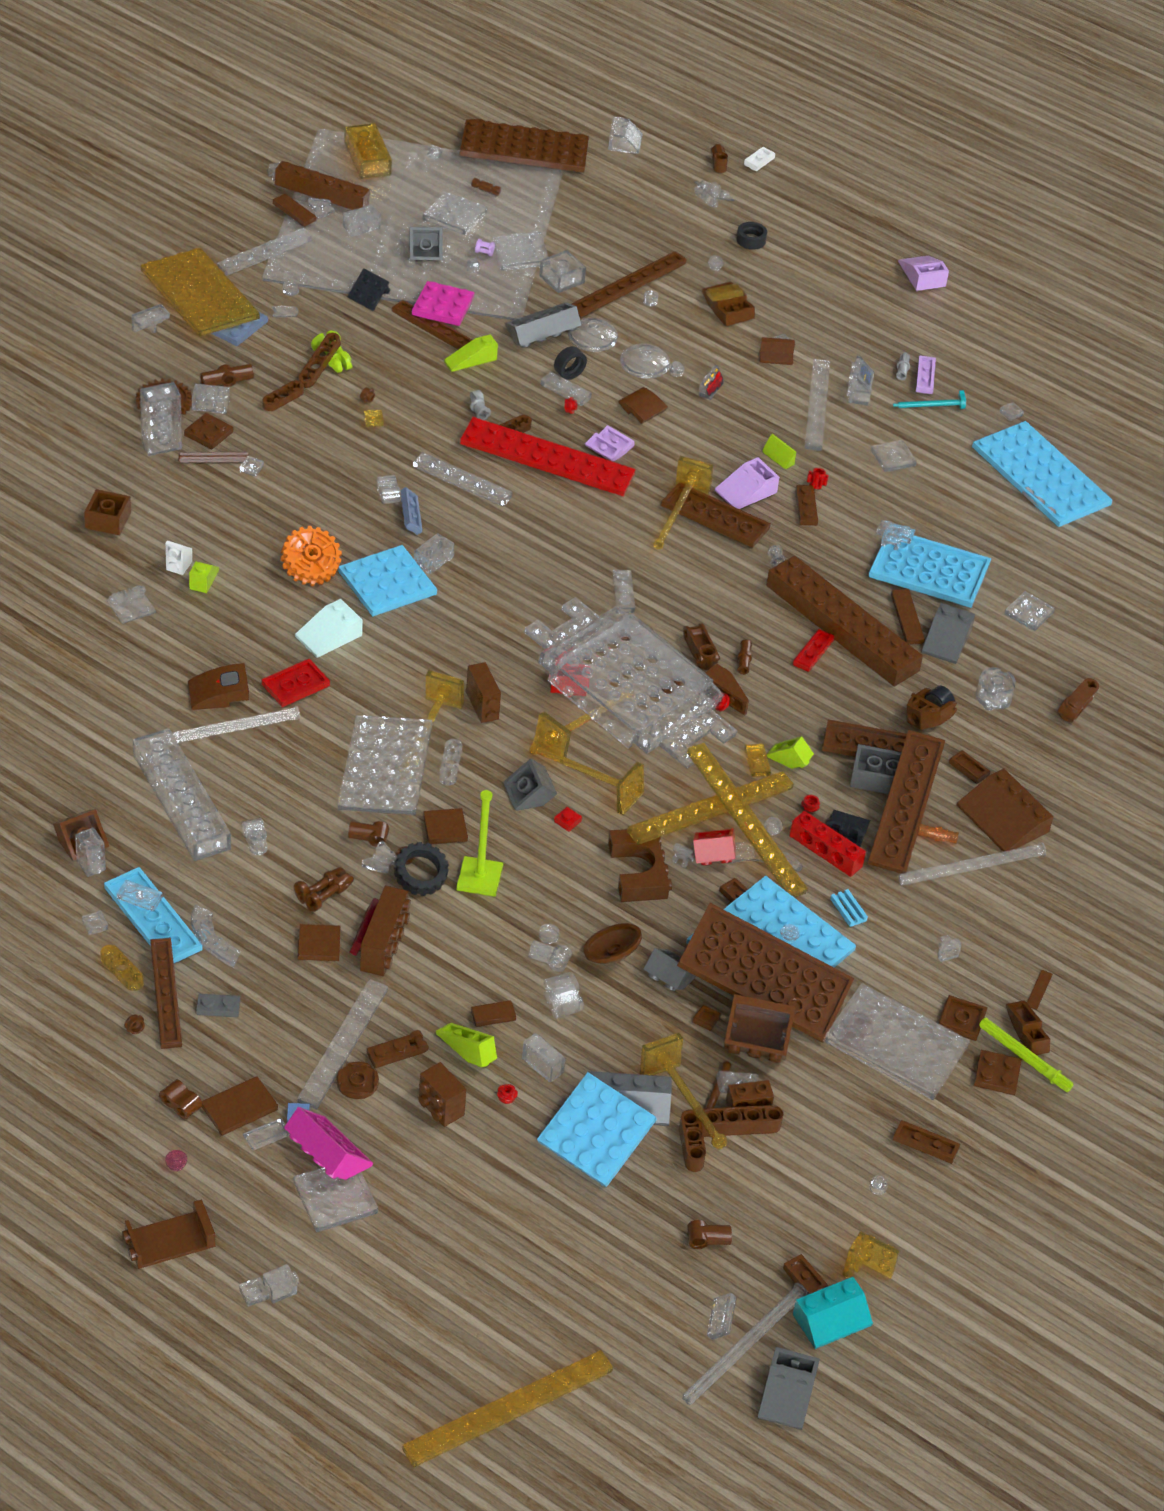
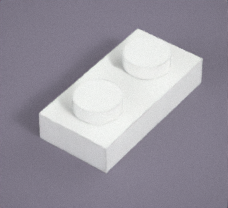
[744,147,775,171]

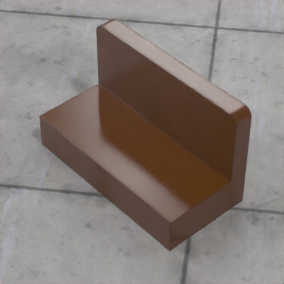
[760,337,795,365]

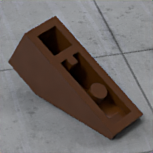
[701,663,749,716]

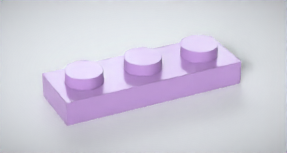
[916,356,936,394]

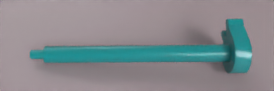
[893,390,966,409]

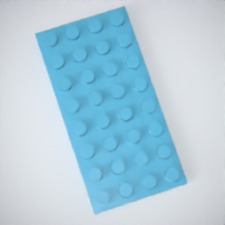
[972,421,1112,527]

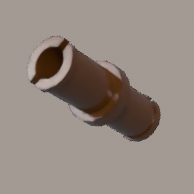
[737,639,752,675]

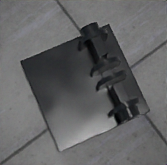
[347,268,391,311]
[826,810,871,847]

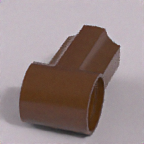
[711,144,728,173]
[348,821,390,848]
[687,1220,732,1249]

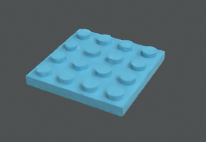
[338,545,437,617]
[537,1072,657,1187]

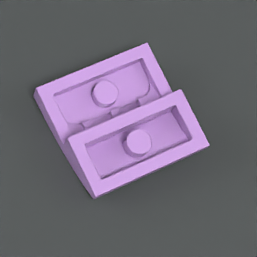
[585,425,635,462]

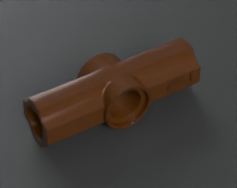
[200,364,254,388]

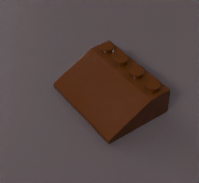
[957,768,1054,854]

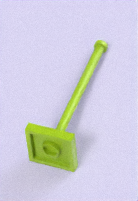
[457,790,503,897]

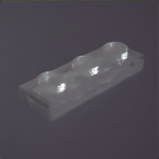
[540,372,592,406]
[613,570,635,613]

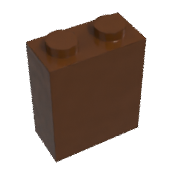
[466,662,501,723]

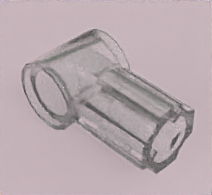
[528,941,572,972]

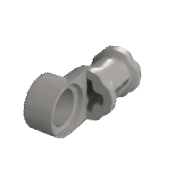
[470,390,491,420]

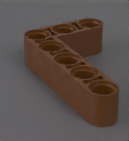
[679,1105,784,1172]

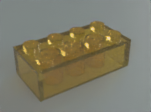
[344,123,392,179]

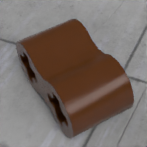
[159,1079,203,1119]

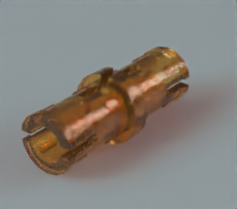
[918,824,959,844]

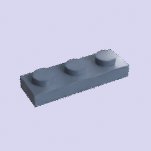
[400,487,422,535]

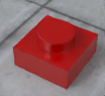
[554,807,582,832]

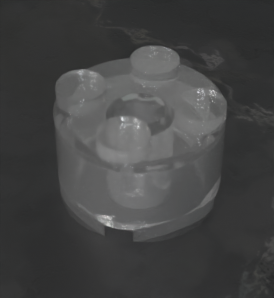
[975,667,1016,711]
[544,972,584,1019]

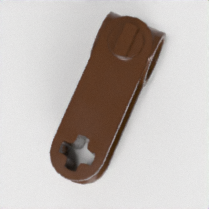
[683,623,720,670]
[1058,678,1099,722]

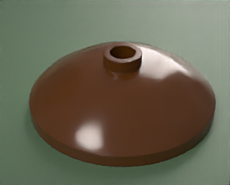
[583,923,642,964]

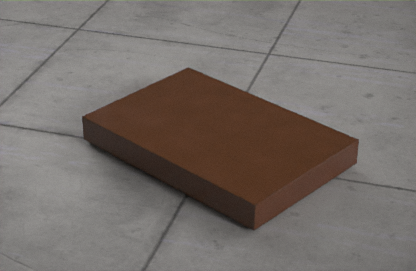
[202,1076,278,1136]

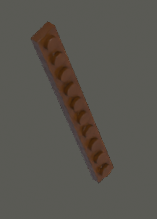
[572,251,686,318]

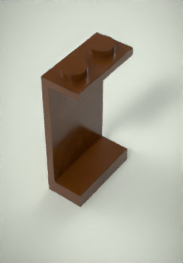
[122,1199,216,1269]

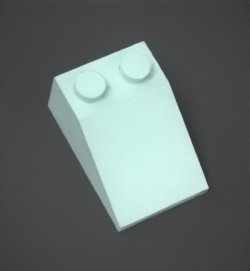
[295,599,363,658]

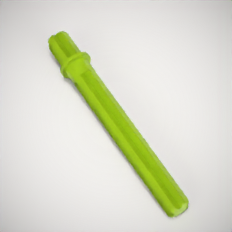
[979,1018,1074,1092]

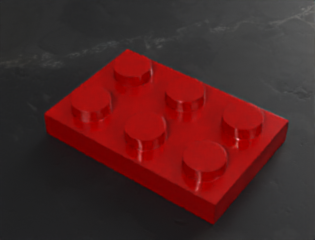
[262,658,330,707]

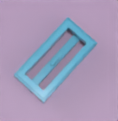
[830,889,868,927]

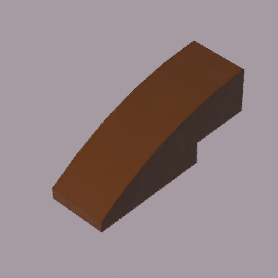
[1006,1000,1050,1055]

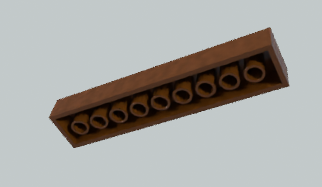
[766,555,923,687]

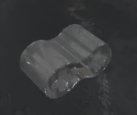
[376,475,401,504]

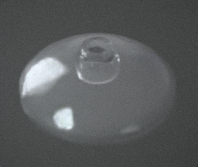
[568,317,618,352]
[620,343,670,378]

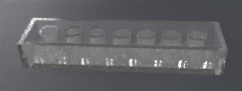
[133,728,231,861]

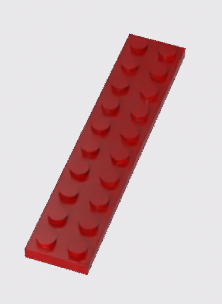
[460,417,636,497]

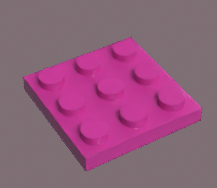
[412,281,475,326]

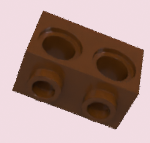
[725,1080,774,1107]

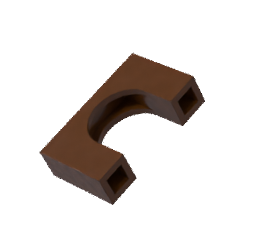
[608,827,672,902]

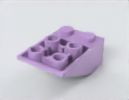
[898,256,949,291]
[715,457,780,509]

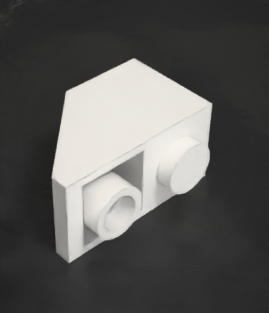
[165,541,192,575]

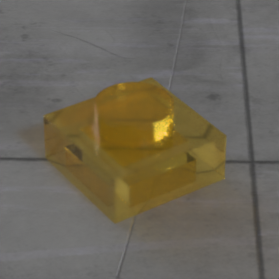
[364,410,384,427]

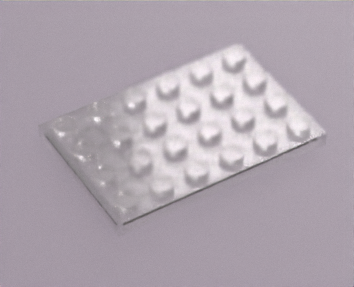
[338,715,433,815]
[823,983,970,1100]

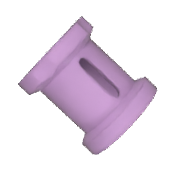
[475,239,495,257]

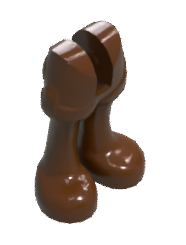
[294,867,354,912]

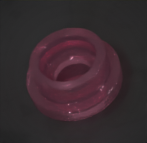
[165,1150,187,1171]

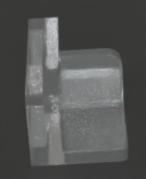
[132,304,170,333]

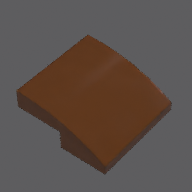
[618,387,668,424]

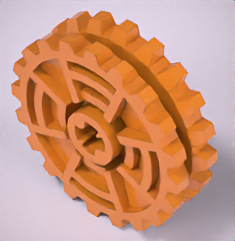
[280,526,342,586]

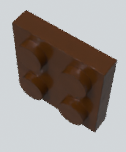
[184,413,233,450]
[974,1049,1022,1095]

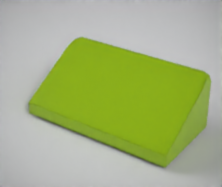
[762,434,796,469]

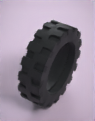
[394,842,449,896]

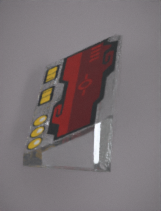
[699,365,724,400]

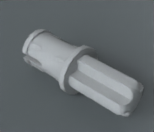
[896,352,910,380]

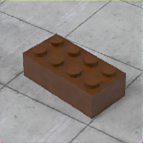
[360,885,411,977]

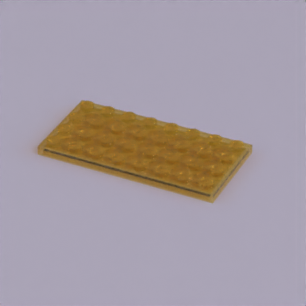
[141,248,260,337]

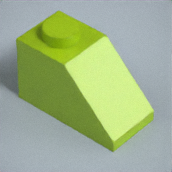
[189,561,219,593]
[766,736,814,769]

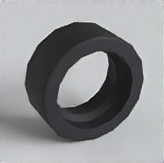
[736,222,768,250]
[554,346,587,380]

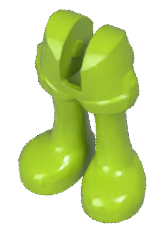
[311,330,352,373]

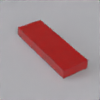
[793,629,835,672]

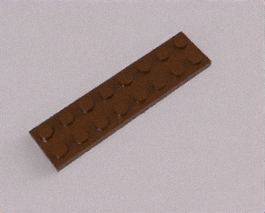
[868,730,946,875]

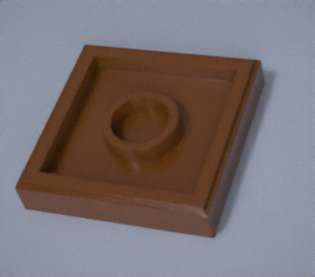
[423,808,468,844]
[298,924,341,961]
[937,995,988,1041]

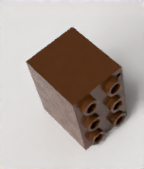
[724,994,796,1063]

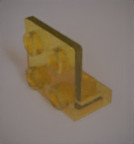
[842,1231,900,1279]

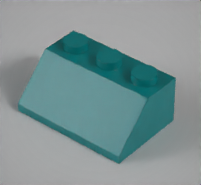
[793,1277,873,1349]

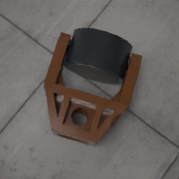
[907,685,957,730]

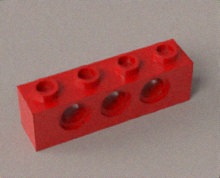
[790,811,866,877]

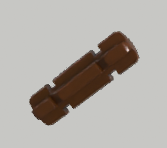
[471,178,501,196]

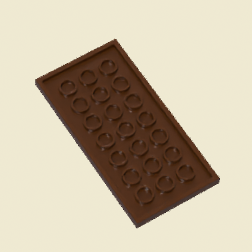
[460,119,589,173]
[677,903,854,1043]

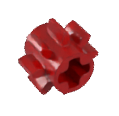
[807,468,829,489]

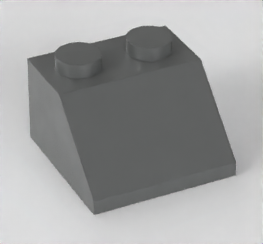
[409,227,443,261]
[503,758,557,811]
[643,948,696,991]

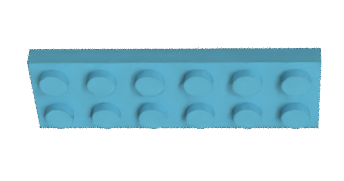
[104,867,202,963]

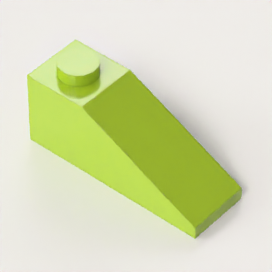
[444,334,498,372]
[436,1023,497,1067]

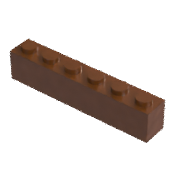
[275,161,370,213]

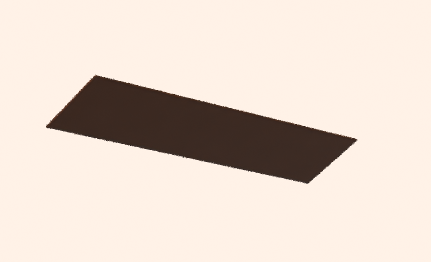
[1027,970,1053,1010]

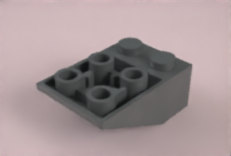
[758,1347,820,1430]

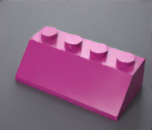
[284,1107,373,1180]

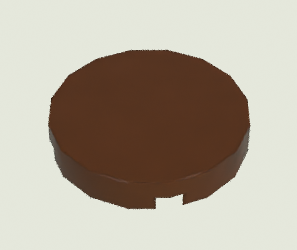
[337,1061,379,1099]

